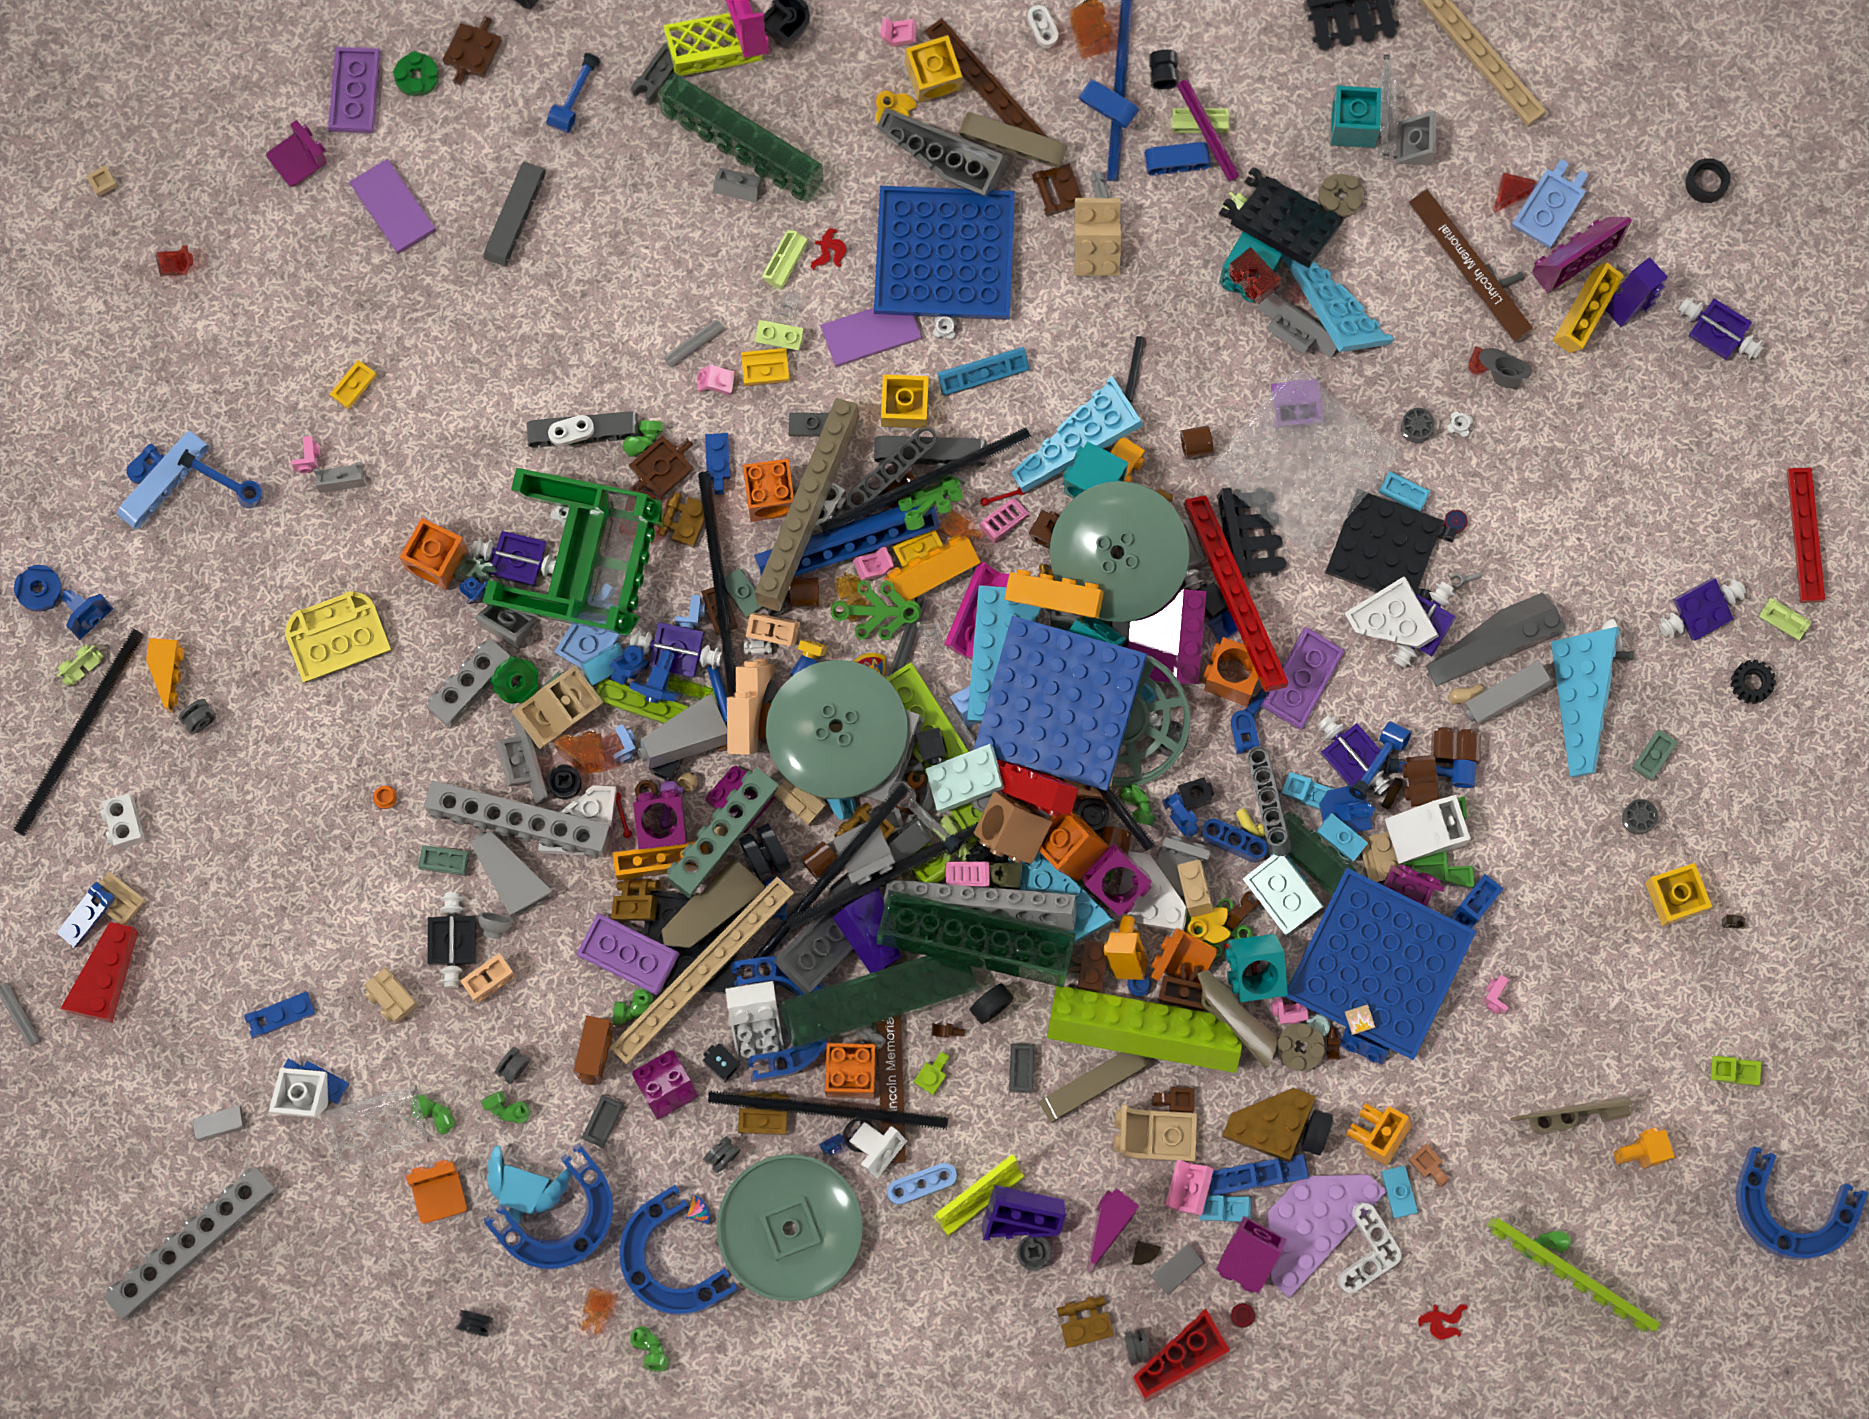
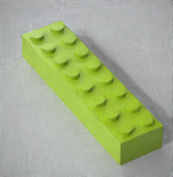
[1047,985,1242,1073]

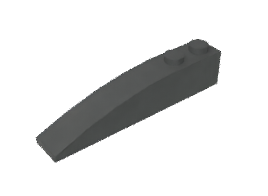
[876,108,1009,197]
[1426,593,1566,687]

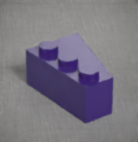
[1605,257,1668,327]
[833,887,901,977]
[981,1185,1066,1241]

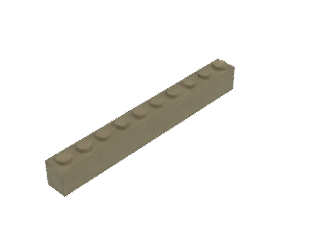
[755,398,860,612]

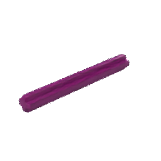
[1177,79,1239,182]

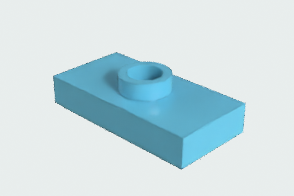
[1378,471,1431,512]
[1316,813,1368,862]
[1381,1166,1418,1219]

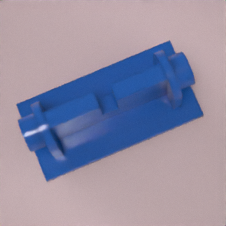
[459,577,488,604]
[1339,1027,1389,1065]

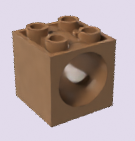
[973,791,1052,864]

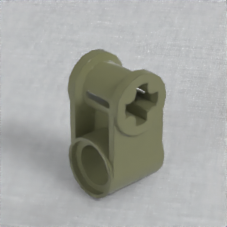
[978,862,1023,888]

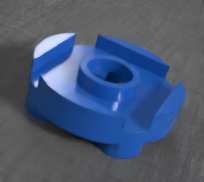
[14,565,62,612]
[1162,792,1199,838]

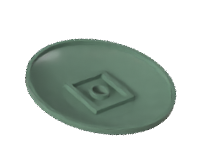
[1050,481,1190,622]
[766,660,908,799]
[717,1154,863,1302]

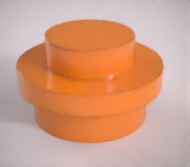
[373,786,397,809]

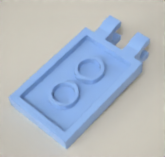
[1512,159,1588,248]
[554,583,621,670]

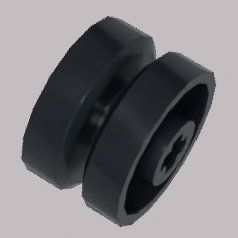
[738,823,792,884]

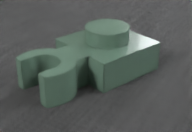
[453,556,497,582]

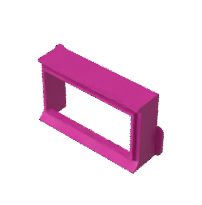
[725,0,769,58]

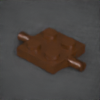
[442,16,502,86]
[629,435,694,499]

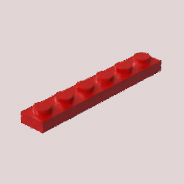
[1787,467,1825,603]

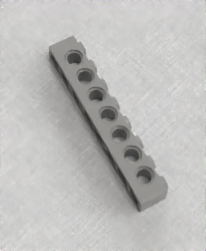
[423,780,614,859]
[884,880,1078,932]
[104,1167,278,1321]

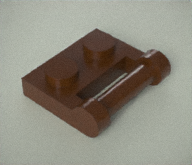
[1031,163,1082,216]

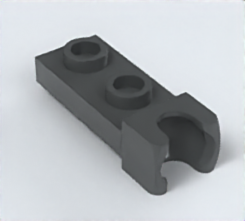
[631,43,683,105]

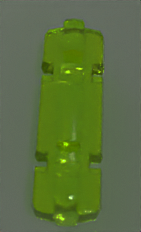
[668,676,713,699]

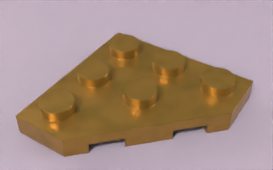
[1222,1088,1316,1163]

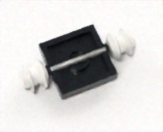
[427,892,476,988]

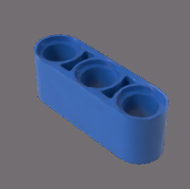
[1078,79,1140,128]
[1144,142,1211,176]
[1201,818,1268,863]

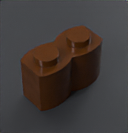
[1431,727,1481,765]
[1402,755,1439,807]

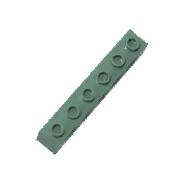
[667,767,779,899]

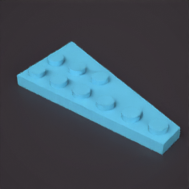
[1282,254,1394,352]
[1011,375,1143,493]
[967,585,1041,723]
[1551,627,1620,778]
[1005,850,1115,955]

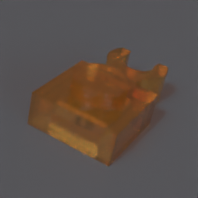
[938,509,982,547]
[581,1288,614,1335]

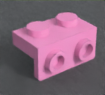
[1165,1160,1214,1216]

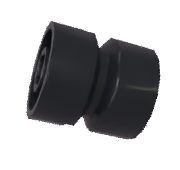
[1149,49,1180,90]

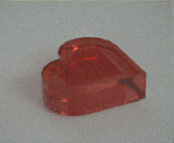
[1468,346,1489,375]

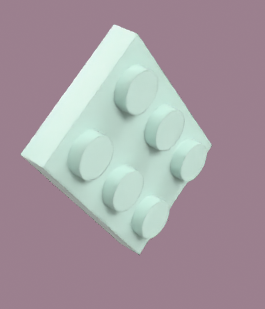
[926,744,1005,814]
[1243,855,1324,935]

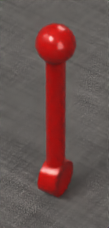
[980,487,1026,506]
[616,792,632,838]

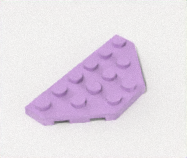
[1267,1175,1386,1298]

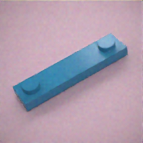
[937,347,1030,396]

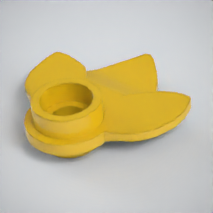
[875,91,916,125]
[1186,907,1231,943]

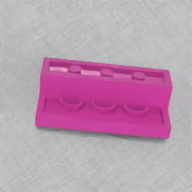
[944,562,1009,659]

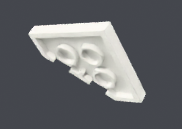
[1345,577,1439,648]
[538,785,617,857]
[1113,851,1188,931]

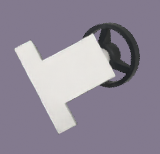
[843,1118,907,1179]

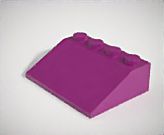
[1532,217,1632,294]
[1127,589,1206,685]
[1086,1188,1139,1273]

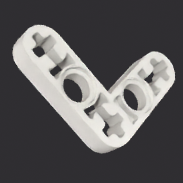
[1337,1202,1401,1293]

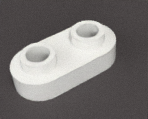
[1027,5,1058,48]
[548,415,594,446]

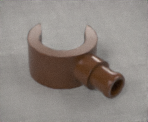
[931,1023,965,1038]
[1327,1027,1341,1060]

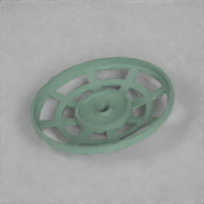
[1112,655,1190,787]

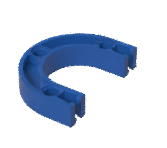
[731,956,833,1083]
[483,1143,613,1269]
[1735,1146,1868,1260]
[619,1185,738,1316]

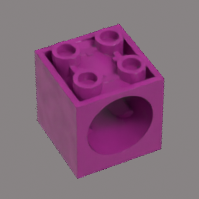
[633,789,687,849]
[1082,843,1152,917]
[1216,1216,1286,1294]

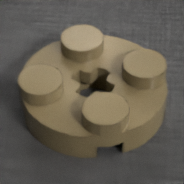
[1318,174,1364,218]
[1277,1023,1325,1071]

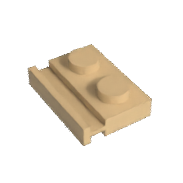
[1361,832,1399,883]
[94,871,146,925]

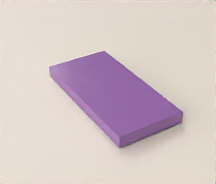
[328,47,381,133]
[349,159,436,254]
[821,308,921,368]
[1260,627,1345,730]
[576,913,680,996]

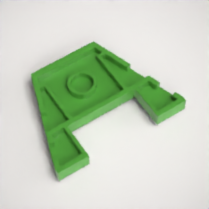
[1402,797,1475,889]

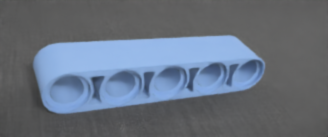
[116,431,209,530]

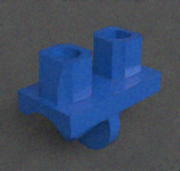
[610,645,650,685]

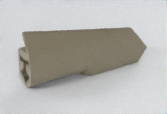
[662,859,765,948]
[1197,970,1277,1069]
[1510,1096,1632,1135]

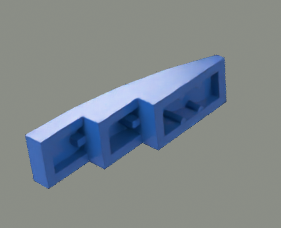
[1450,874,1504,928]
[1209,1154,1310,1196]

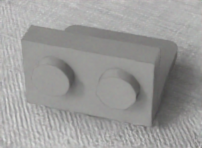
[834,821,896,885]
[1157,836,1210,898]

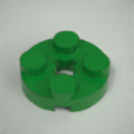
[393,51,439,96]
[491,656,539,704]

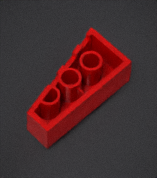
[997,759,1078,817]
[60,922,138,1023]
[1132,1308,1230,1403]

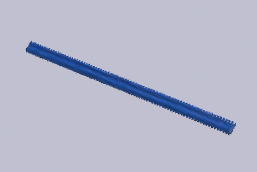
[1106,0,1132,182]

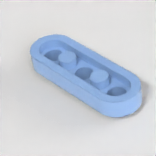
[887,1163,957,1205]

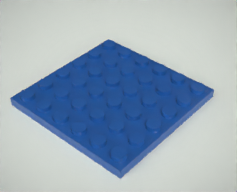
[874,185,1015,320]
[973,616,1148,791]
[1285,868,1477,1060]

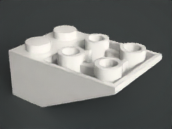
[1385,795,1470,864]
[725,981,784,1060]

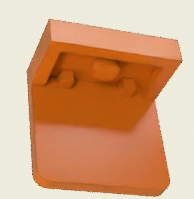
[1151,928,1217,983]
[405,1159,467,1224]

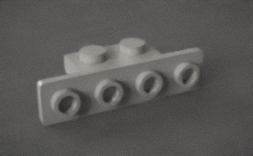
[1257,290,1337,357]
[496,716,548,804]

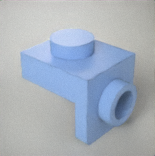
[675,595,706,629]
[950,686,976,728]
[613,724,637,764]

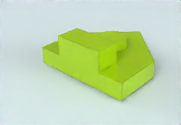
[911,843,953,883]

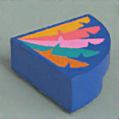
[686,1194,710,1224]

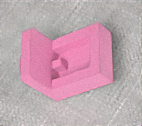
[880,18,916,47]
[697,364,734,395]
[291,436,321,474]
[853,547,894,580]
[1483,975,1509,1014]
[1271,997,1308,1024]

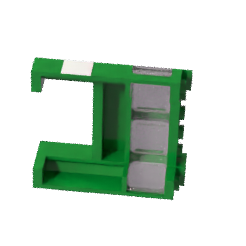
[483,468,663,636]

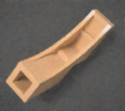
[727,659,775,755]

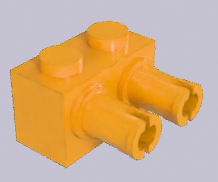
[1104,915,1148,980]
[1347,1103,1411,1166]
[1613,1127,1675,1169]

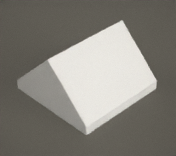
[268,1068,328,1118]

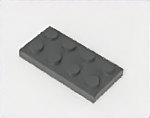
[773,905,853,995]

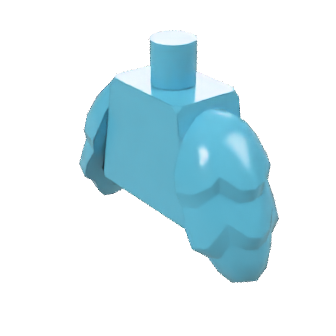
[487,1145,572,1224]

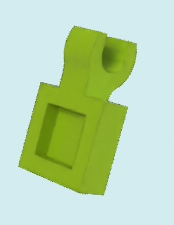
[913,1051,949,1095]

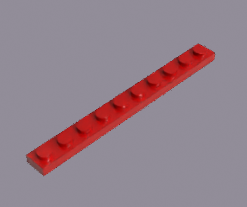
[1184,495,1289,692]

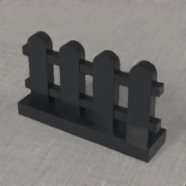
[1303,0,1400,51]
[1217,487,1287,579]

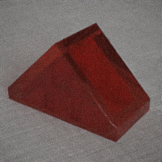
[1493,172,1537,213]

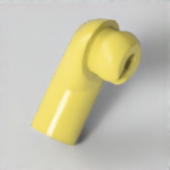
[1236,808,1265,838]

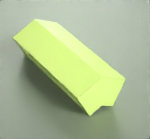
[1172,108,1229,133]
[762,230,808,290]

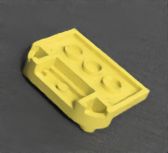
[285,591,391,683]

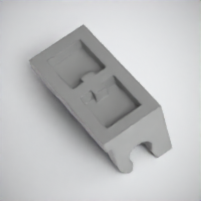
[314,462,365,493]

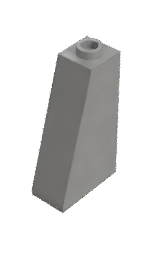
[1465,660,1554,725]
[638,694,727,769]
[470,831,554,919]

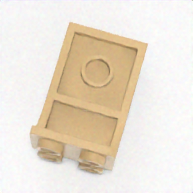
[1113,1104,1197,1162]

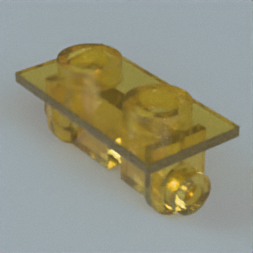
[835,572,868,622]

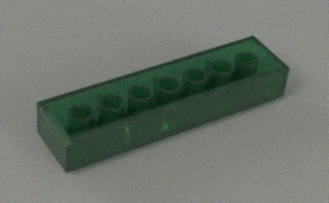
[658,72,824,203]
[876,890,1076,988]
[780,944,978,1051]

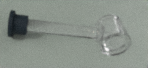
[888,781,963,855]

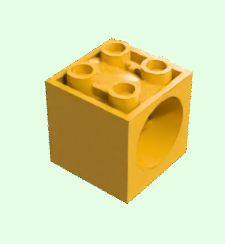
[904,35,962,103]

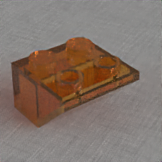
[1069,0,1112,59]
[554,731,608,774]

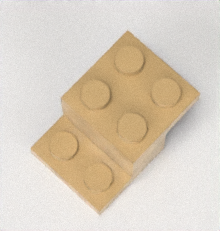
[1074,198,1121,276]
[511,665,604,749]

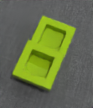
[1711,1056,1762,1087]

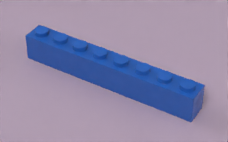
[754,505,940,577]

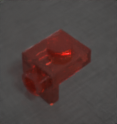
[155,245,193,276]

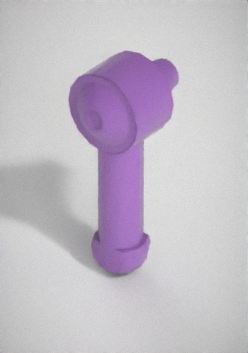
[660,780,684,829]

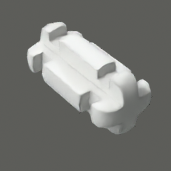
[744,641,772,655]

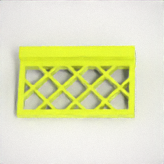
[663,13,763,77]
[933,1154,1025,1237]

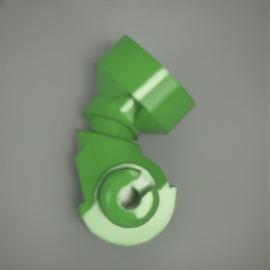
[622,420,663,457]
[1119,783,1155,826]
[612,989,653,1026]
[480,1090,530,1124]
[412,1095,455,1134]
[1520,1230,1571,1260]
[630,1326,669,1372]

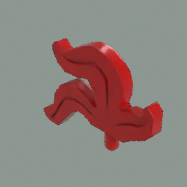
[811,228,846,271]
[1418,1304,1468,1340]

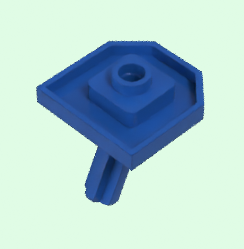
[61,589,114,640]
[629,650,682,703]
[1319,784,1375,833]

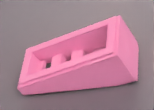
[979,497,1029,544]
[946,861,989,886]

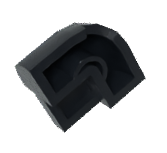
[764,0,810,49]

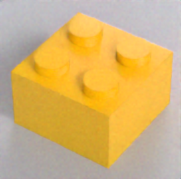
[881,374,929,428]
[1645,863,1712,927]

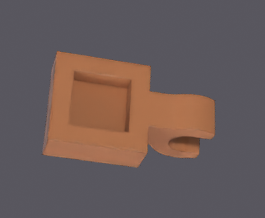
[1408,1143,1449,1187]

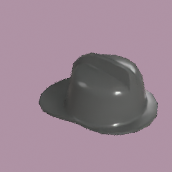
[1479,348,1532,390]

